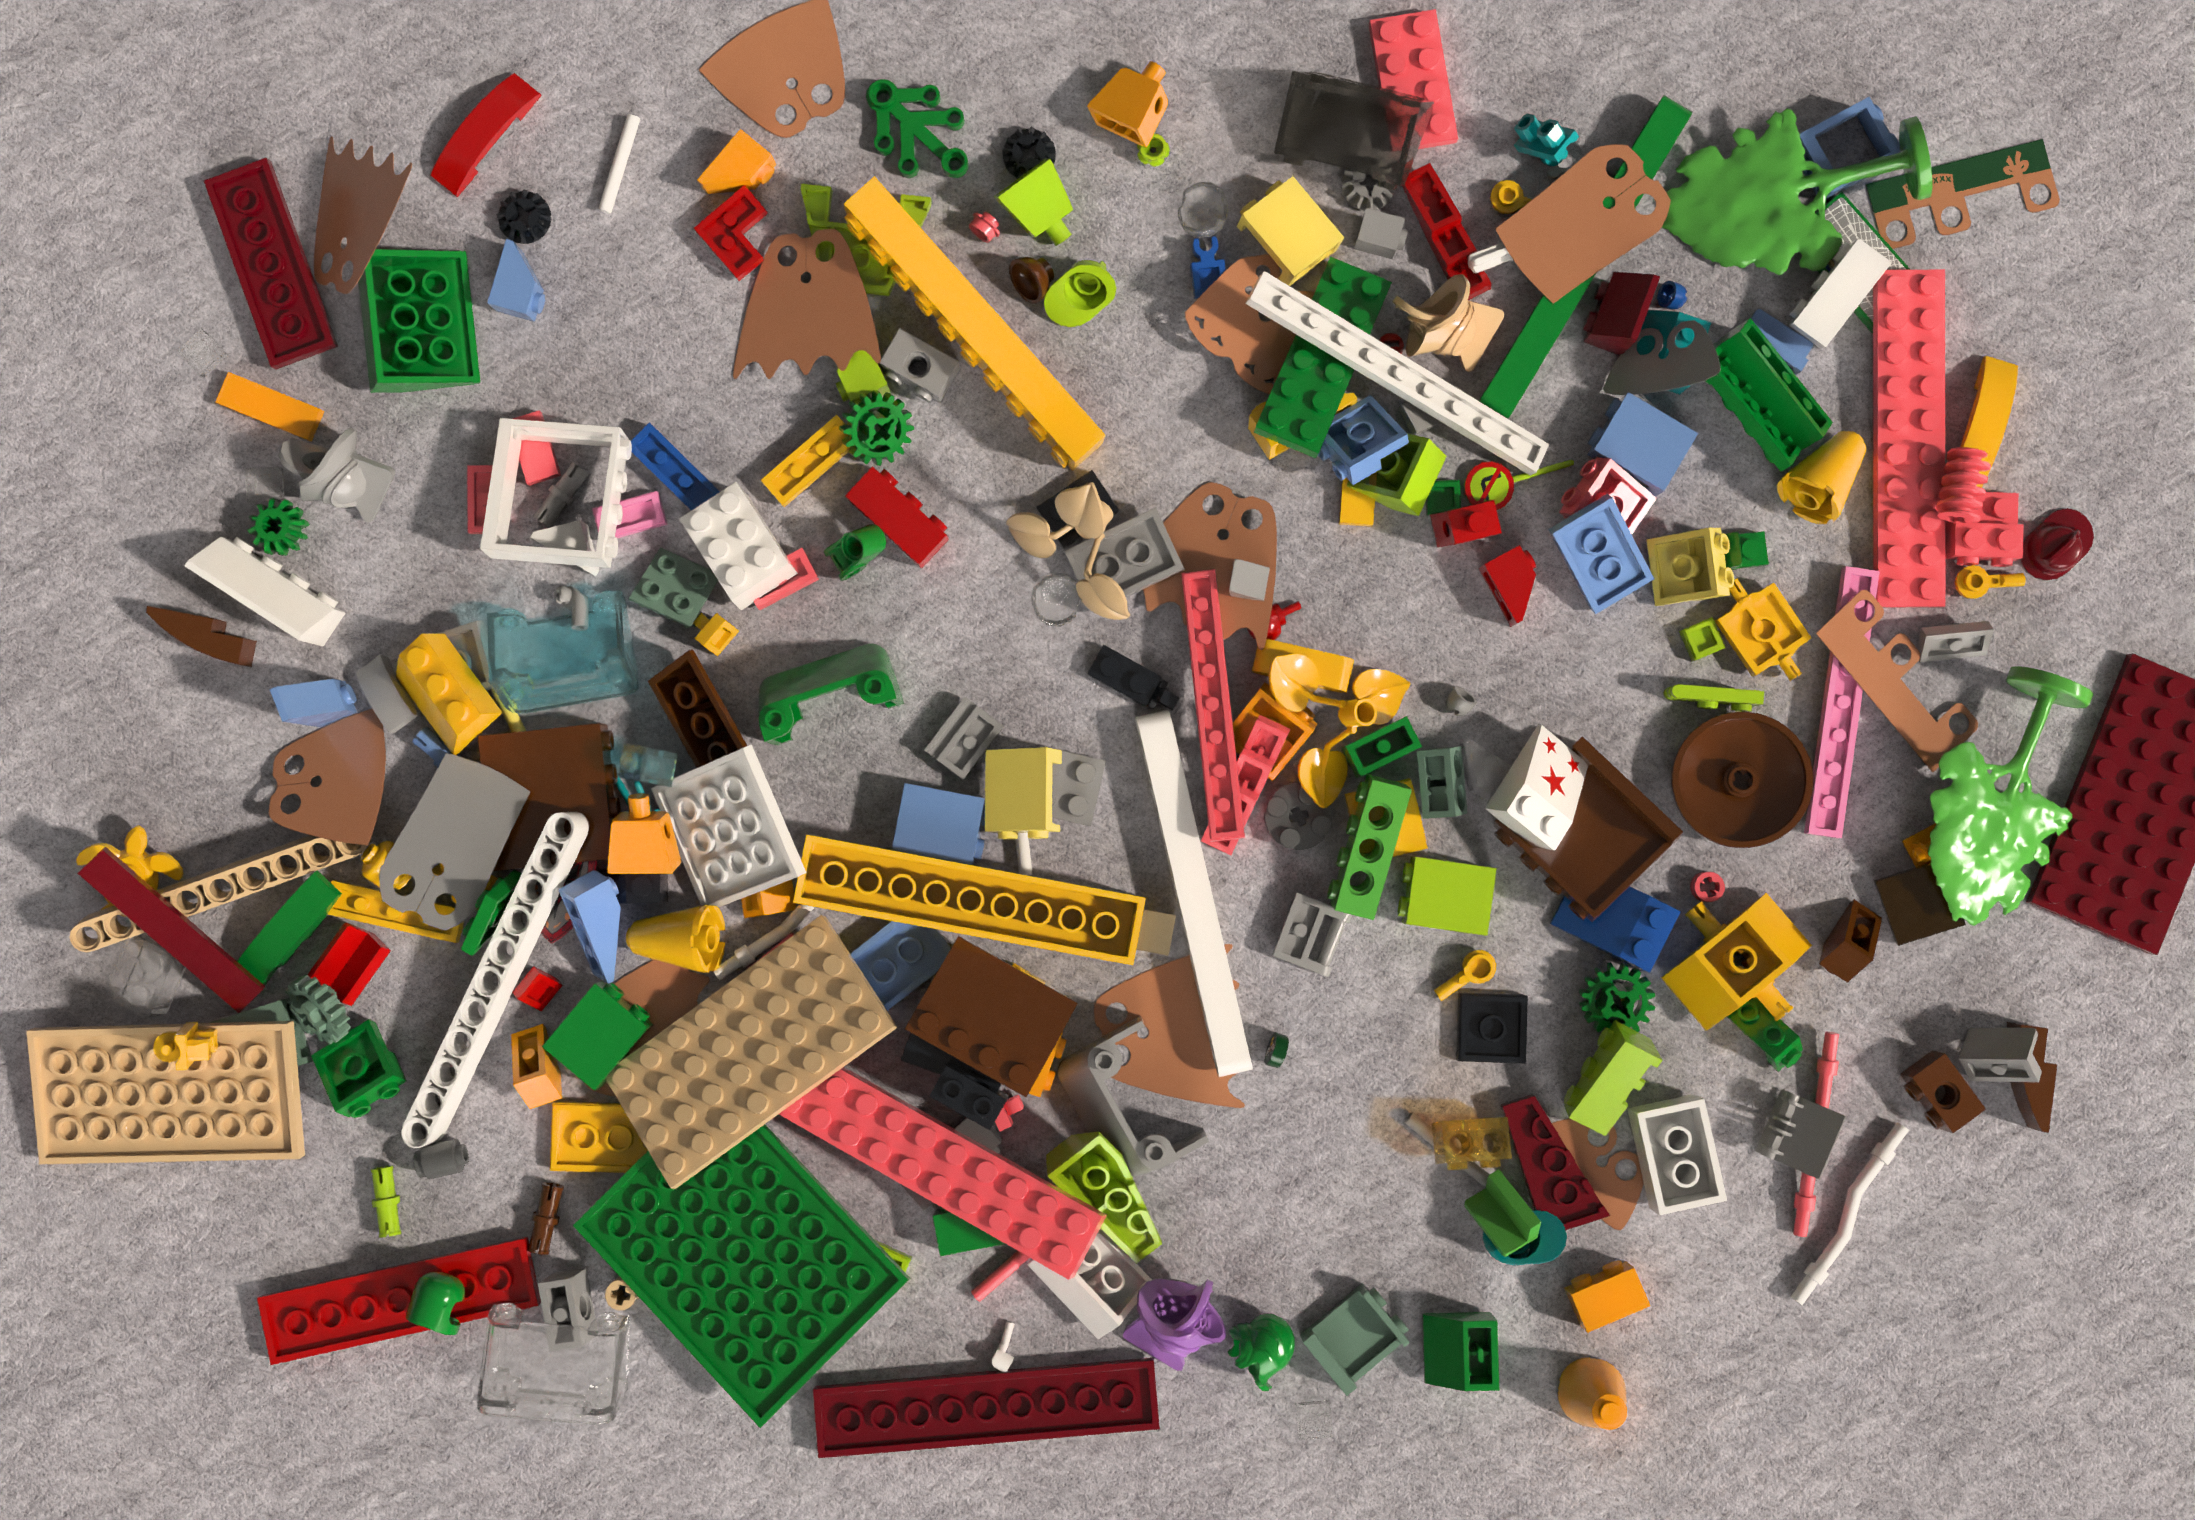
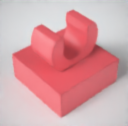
[995,1094,1024,1132]

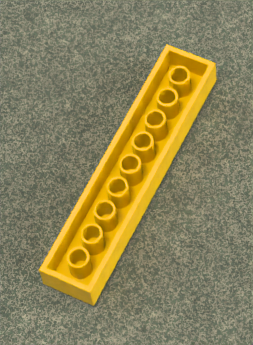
[844,176,1106,471]
[793,835,1146,965]

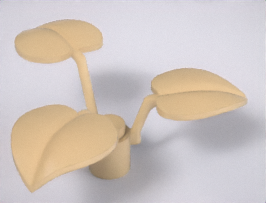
[1006,482,1130,620]

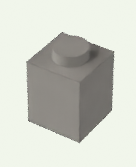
[1354,208,1408,259]

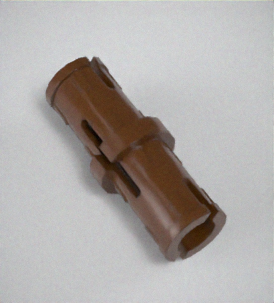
[528,1182,564,1255]

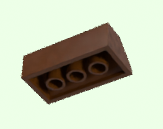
[648,649,747,768]

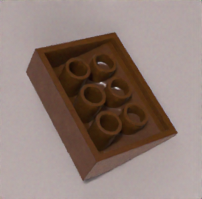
[905,936,1078,1097]

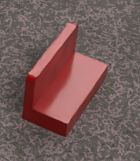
[307,923,391,1006]

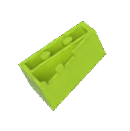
[1564,1020,1663,1136]

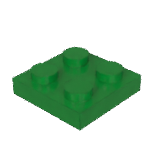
[461,869,522,956]

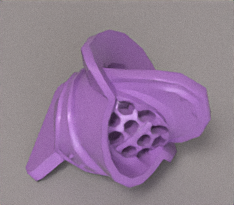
[1123,1279,1226,1371]

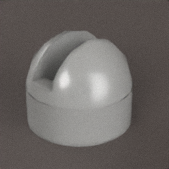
[1446,686,1477,716]

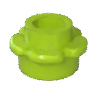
[1137,134,1170,167]

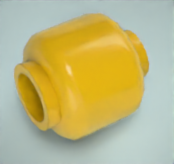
[360,841,412,890]

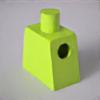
[994,159,1073,246]

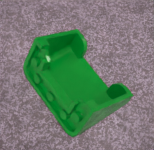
[758,643,904,745]

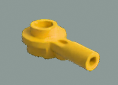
[1490,180,1533,214]
[1955,565,2025,599]
[1434,950,1496,1001]

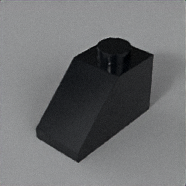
[599,870,668,904]

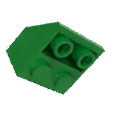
[1422,1312,1500,1391]

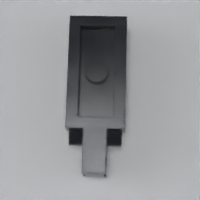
[1087,644,1180,711]

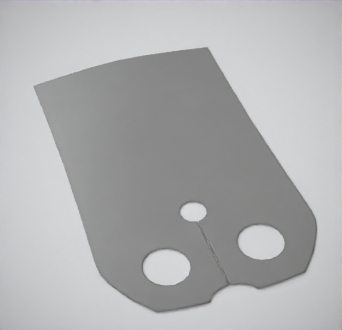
[379,753,530,931]

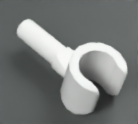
[992,1321,1014,1373]

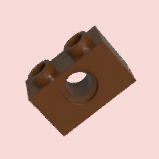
[1900,1050,1986,1133]

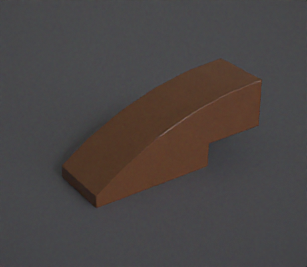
[146,606,257,667]
[2007,1022,2057,1133]

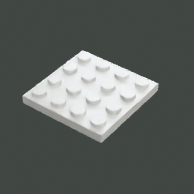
[651,745,806,907]

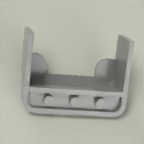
[1058,1016,1209,1177]

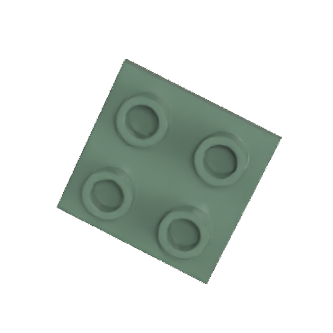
[629,547,718,628]

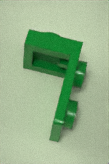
[1727,997,1803,1072]

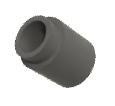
[413,1139,469,1179]

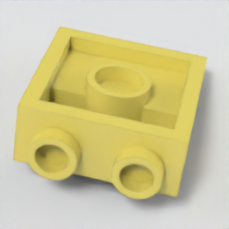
[1646,527,1734,606]

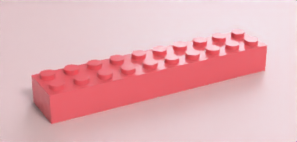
[779,1067,1107,1280]

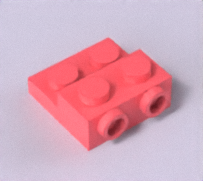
[1559,457,1656,534]
[1945,492,2023,567]

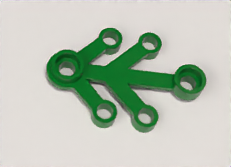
[866,79,969,178]

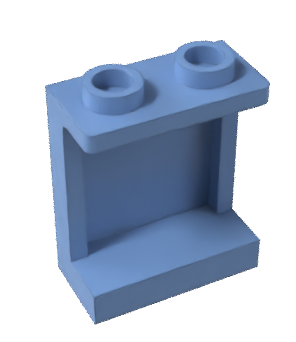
[1587,392,1698,497]
[892,783,985,865]

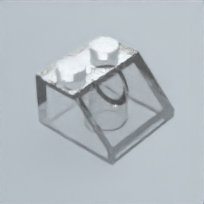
[102,926,186,1017]

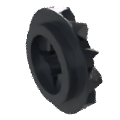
[1002,126,1056,179]
[496,189,551,244]

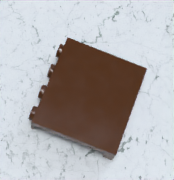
[478,723,621,871]
[1494,736,1683,922]

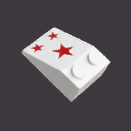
[1485,725,1588,851]

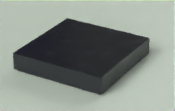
[1456,993,1528,1064]

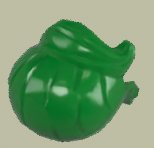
[1228,1313,1295,1391]

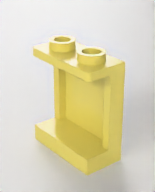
[1237,176,1344,286]
[985,747,1062,840]

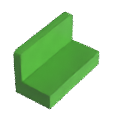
[1464,1169,1541,1257]

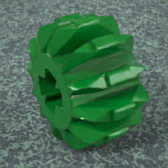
[247,498,310,556]

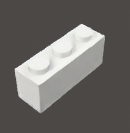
[1788,238,1892,349]

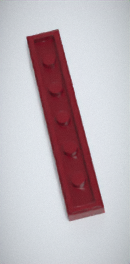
[77,847,265,1013]

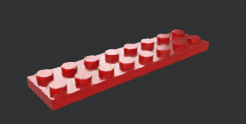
[257,1236,541,1365]

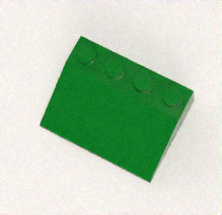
[358,249,481,393]

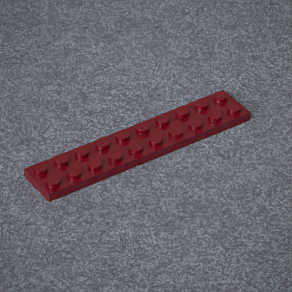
[813,1357,1160,1458]

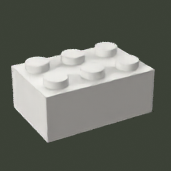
[680,482,798,610]
[1627,1094,1727,1215]

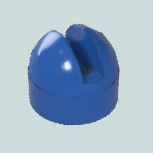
[1657,281,1687,310]

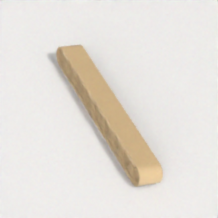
[69,834,373,952]

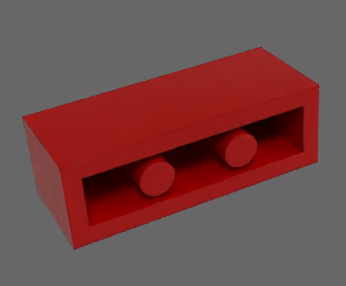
[845,466,949,568]

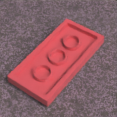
[1368,9,1458,154]

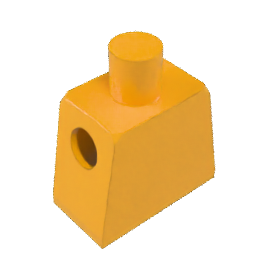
[1087,61,1168,148]
[607,793,681,874]

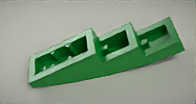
[237,870,342,985]

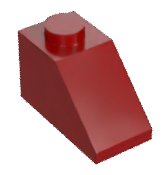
[1478,545,1536,627]

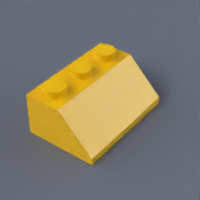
[396,633,503,755]

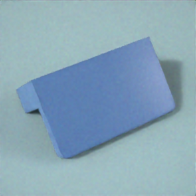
[1751,309,1813,375]

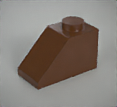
[1819,899,1882,983]

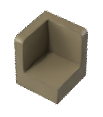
[1136,910,1176,956]

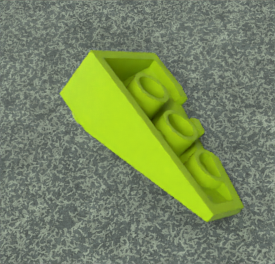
[1046,1132,1162,1264]

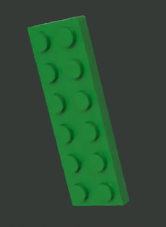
[1254,256,1392,458]

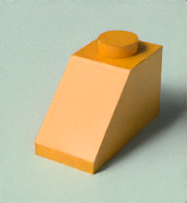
[697,129,776,194]
[511,1024,562,1109]

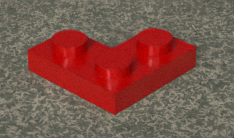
[694,185,768,281]

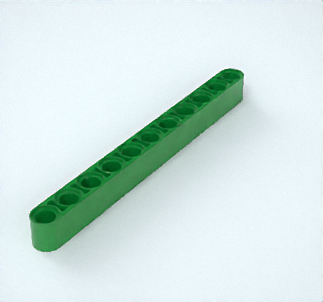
[1479,95,1693,419]

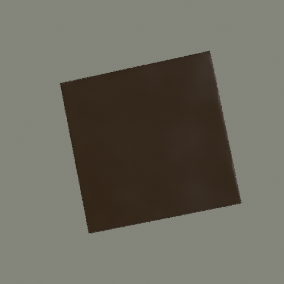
[1874,863,1966,946]

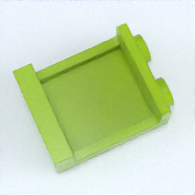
[1398,856,1497,936]

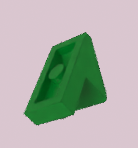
[1724,531,1769,570]

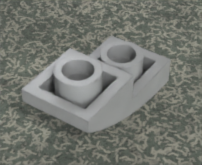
[356,655,418,734]

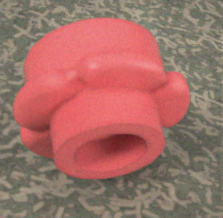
[969,212,1000,243]

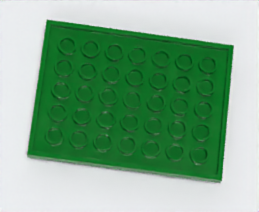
[573,1124,911,1428]

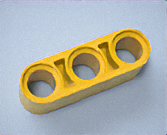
[1252,639,1354,693]

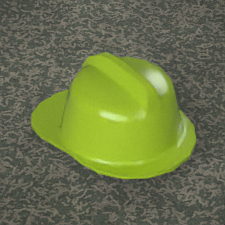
[1044,260,1117,327]

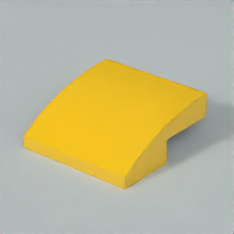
[1344,778,1428,857]

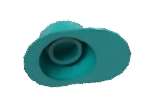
[1482,1210,1567,1266]

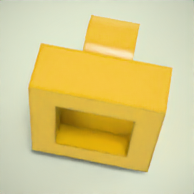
[693,613,739,656]

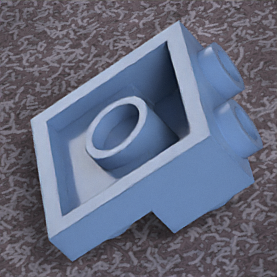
[1318,395,1409,485]

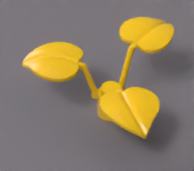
[1269,654,1411,808]

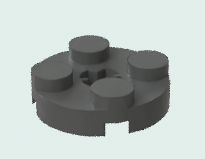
[1264,783,1333,850]

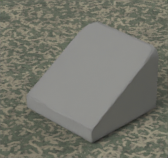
[1398,401,1442,436]
[1229,559,1270,601]

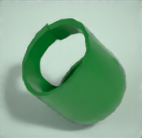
[405,1272,465,1335]

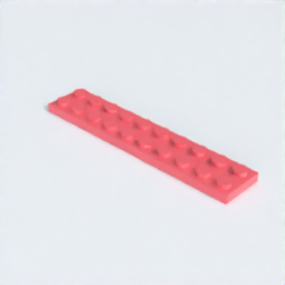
[1873,269,1945,608]

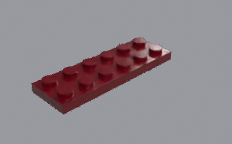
[204,158,338,370]

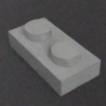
[1917,621,1994,662]

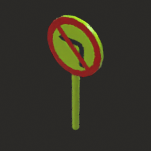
[1464,459,1574,510]

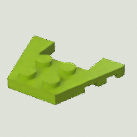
[801,184,932,296]

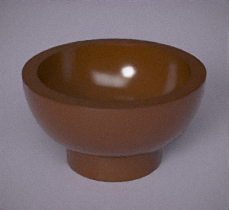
[1009,257,1054,304]

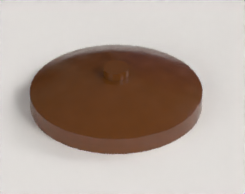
[1671,712,1813,848]

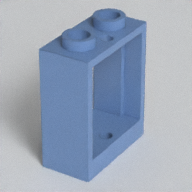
[1800,97,1900,200]

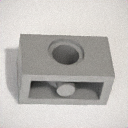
[880,328,960,403]
[538,1268,598,1351]

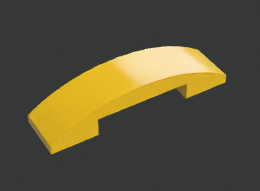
[1960,356,2018,488]

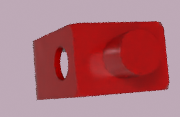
[1430,500,1502,548]

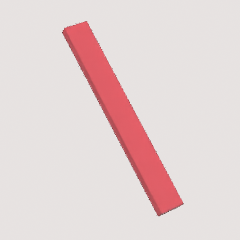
[1181,569,1245,842]

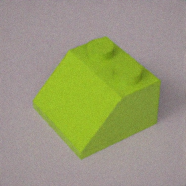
[1347,433,1447,516]

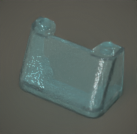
[487,590,639,714]

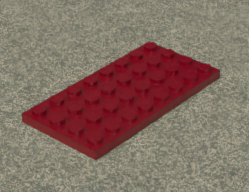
[2026,653,2195,955]

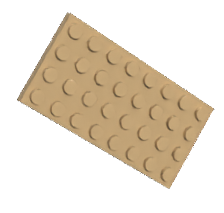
[606,915,898,1189]
[26,1021,305,1164]

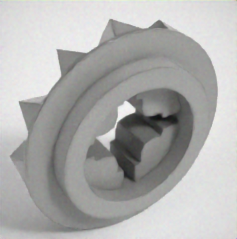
[1342,156,1396,211]

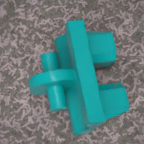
[1514,114,1579,167]

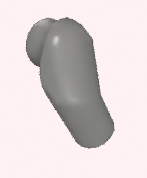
[554,586,589,631]

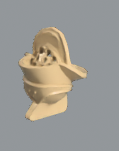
[1392,274,1504,372]

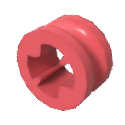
[1690,872,1725,902]

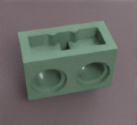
[1417,746,1468,819]

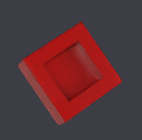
[512,966,563,1012]

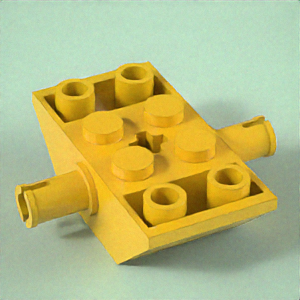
[1661,893,1812,1031]

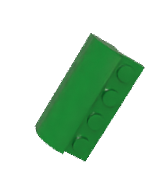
[1705,318,1833,472]

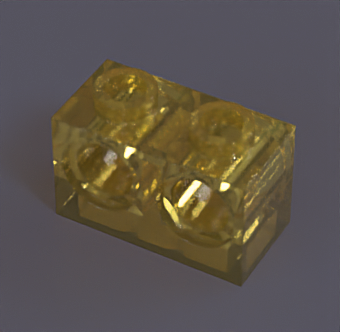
[1431,1117,1512,1170]

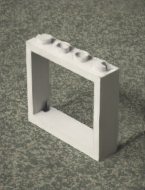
[480,418,632,568]

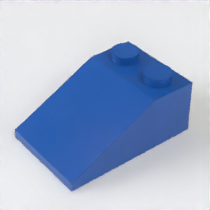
[1550,887,1681,973]

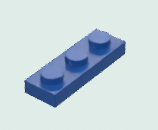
[631,422,720,511]

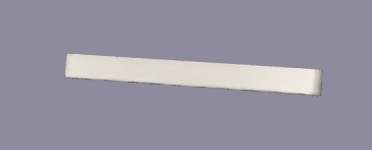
[1135,710,1252,1077]
[401,812,589,1149]

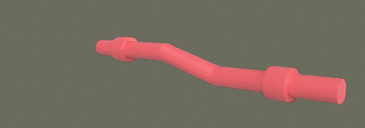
[1793,1031,1839,1237]

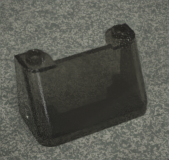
[1274,71,1434,190]

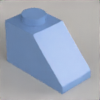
[487,239,545,322]

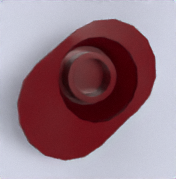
[2021,508,2094,580]

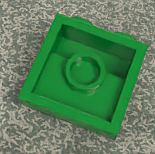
[311,1019,407,1118]

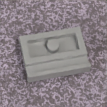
[924,697,1004,780]

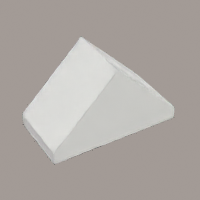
[530,520,599,576]

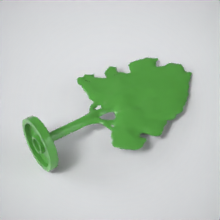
[1662,108,1933,275]
[1928,666,2093,926]

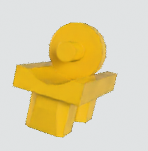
[153,1022,218,1070]

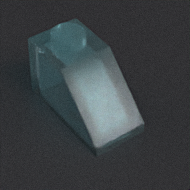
[618,743,678,787]

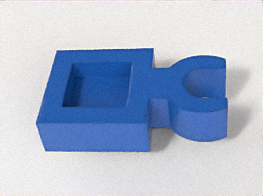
[1190,236,1226,299]

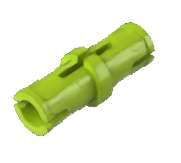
[370,1165,401,1238]

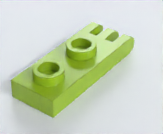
[1663,684,1764,712]

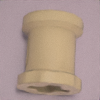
[605,1277,639,1311]

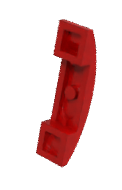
[430,73,542,198]

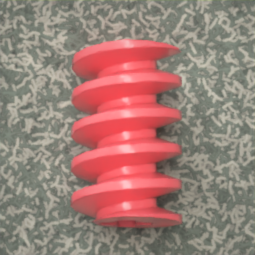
[1936,447,1991,523]

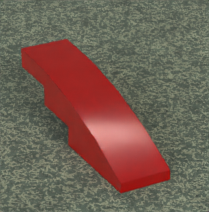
[1400,163,1492,300]

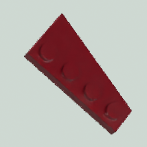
[1500,1094,1610,1230]

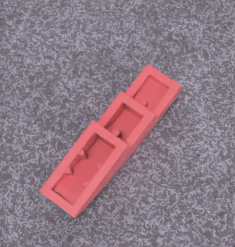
[1201,715,1290,855]

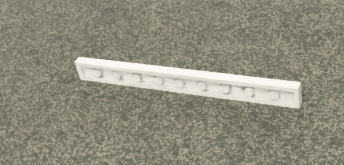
[1245,271,1549,476]

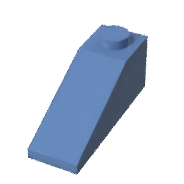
[269,679,357,727]
[558,870,621,984]

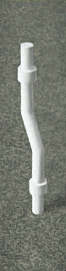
[714,904,815,980]
[1790,1122,1909,1305]

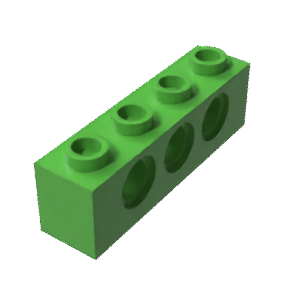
[1327,774,1412,920]

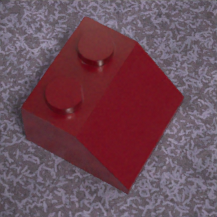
[1582,272,1660,356]

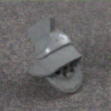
[278,427,395,523]

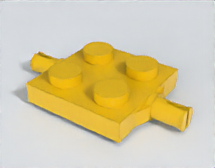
[1715,578,1812,681]

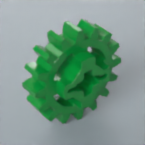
[839,390,914,466]
[1579,962,1656,1033]

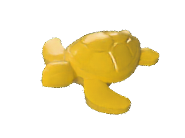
[76,825,184,917]

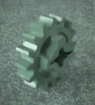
[285,974,351,1044]

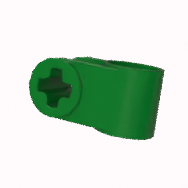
[823,524,886,581]

